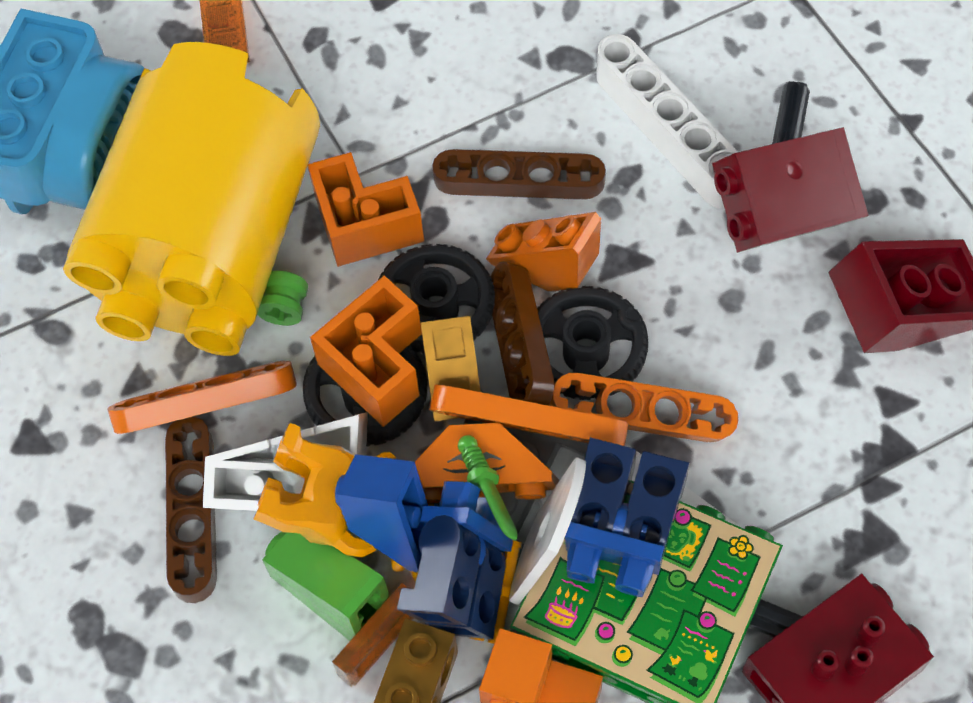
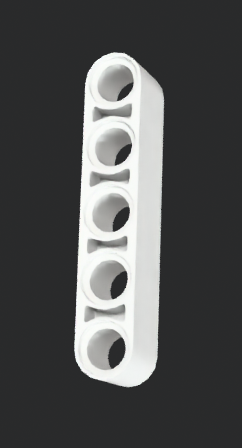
[596,34,738,209]

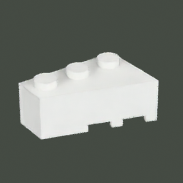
[203,412,368,511]

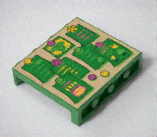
[510,480,783,703]

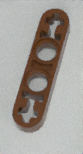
[432,149,606,199]
[491,261,554,406]
[165,416,217,603]

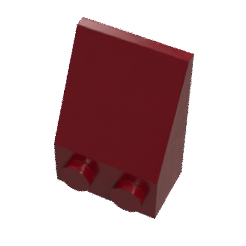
[828,239,973,353]

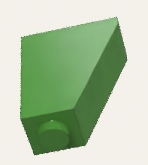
[262,532,390,648]

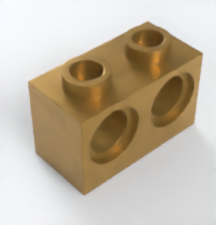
[374,618,458,703]

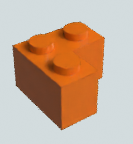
[308,152,424,267]
[310,275,422,427]
[479,628,603,703]

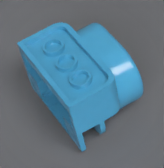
[0,8,144,214]

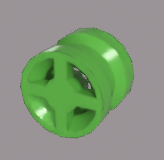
[257,271,308,326]

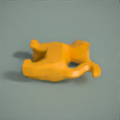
[254,423,405,572]

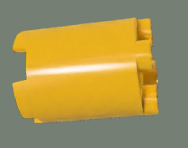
[63,42,320,356]

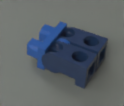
[565,437,690,597]
[397,481,513,639]

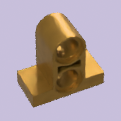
[421,316,481,421]

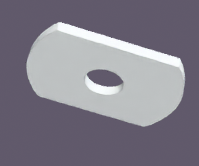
[509,457,586,605]

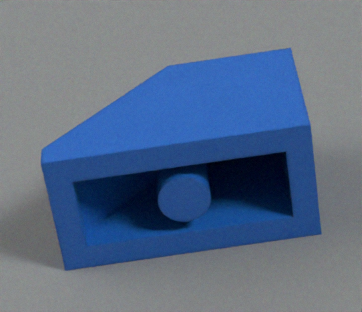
[335,454,428,572]

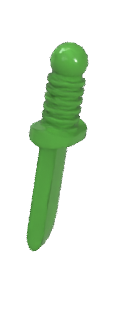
[457,435,518,541]

